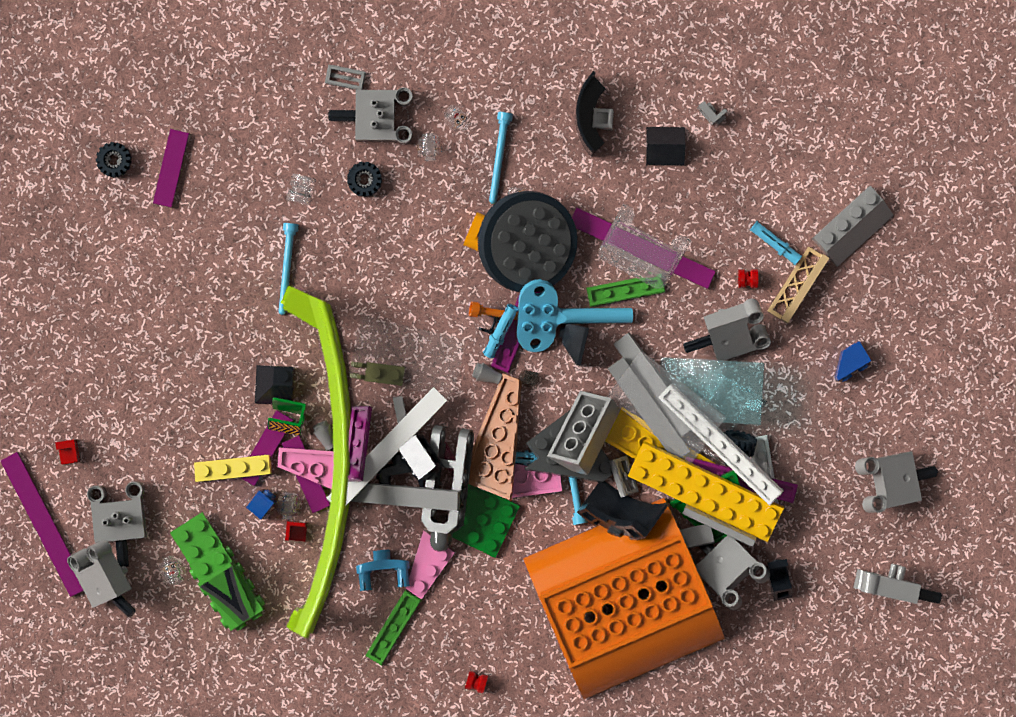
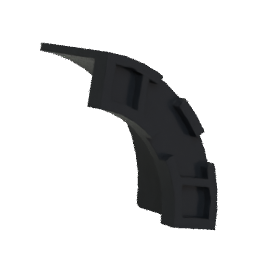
[575,71,606,156]
[577,481,668,540]

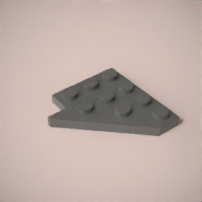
[525,410,613,483]

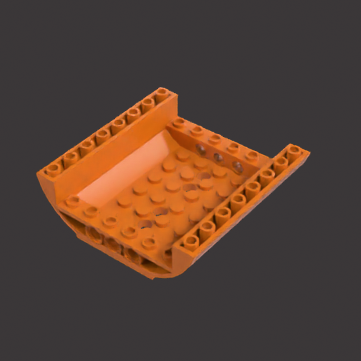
[523,498,725,699]

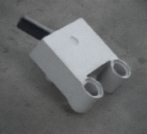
[67,539,136,618]

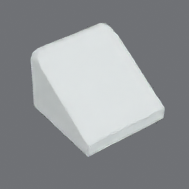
[592,108,614,130]

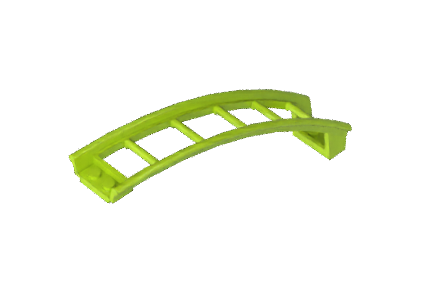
[280,285,351,639]

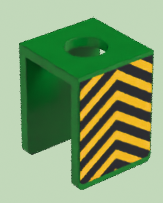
[268,398,306,436]

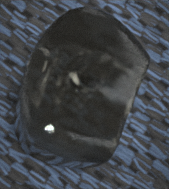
[519,370,540,387]

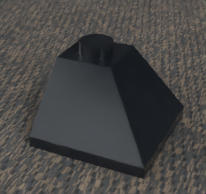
[559,323,589,366]
[254,365,295,404]

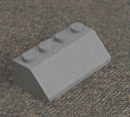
[812,186,893,267]
[547,391,620,475]

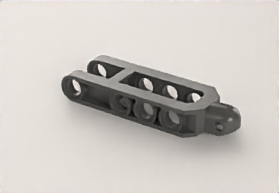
[421,425,474,552]

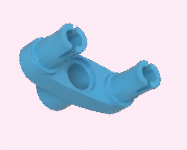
[356,549,410,591]

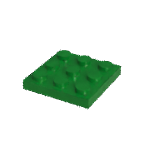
[452,484,520,558]

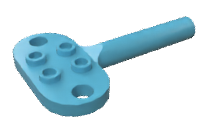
[516,279,633,352]

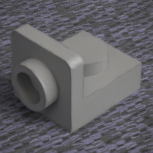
[697,101,727,125]

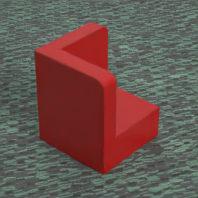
[55,439,80,465]
[285,521,307,542]

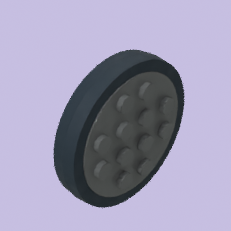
[478,191,577,292]

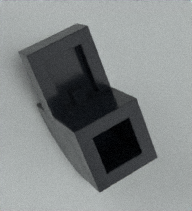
[767,559,793,601]

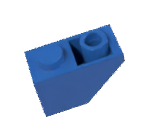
[835,341,871,382]
[246,489,277,520]

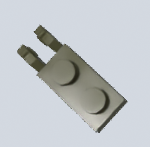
[349,362,405,386]

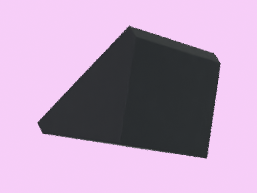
[646,127,686,166]

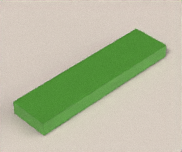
[586,273,665,307]
[365,590,422,666]

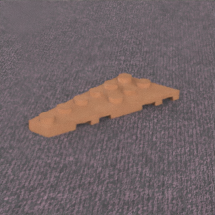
[469,374,522,501]

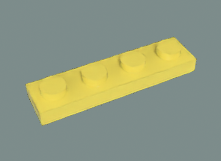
[194,455,272,482]

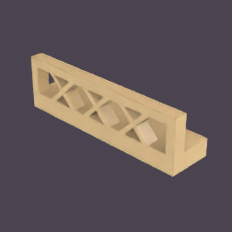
[767,246,829,323]

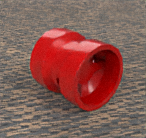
[738,269,758,288]
[465,670,488,694]

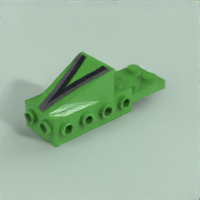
[170,512,265,631]

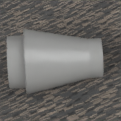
[472,363,502,384]
[313,420,333,450]

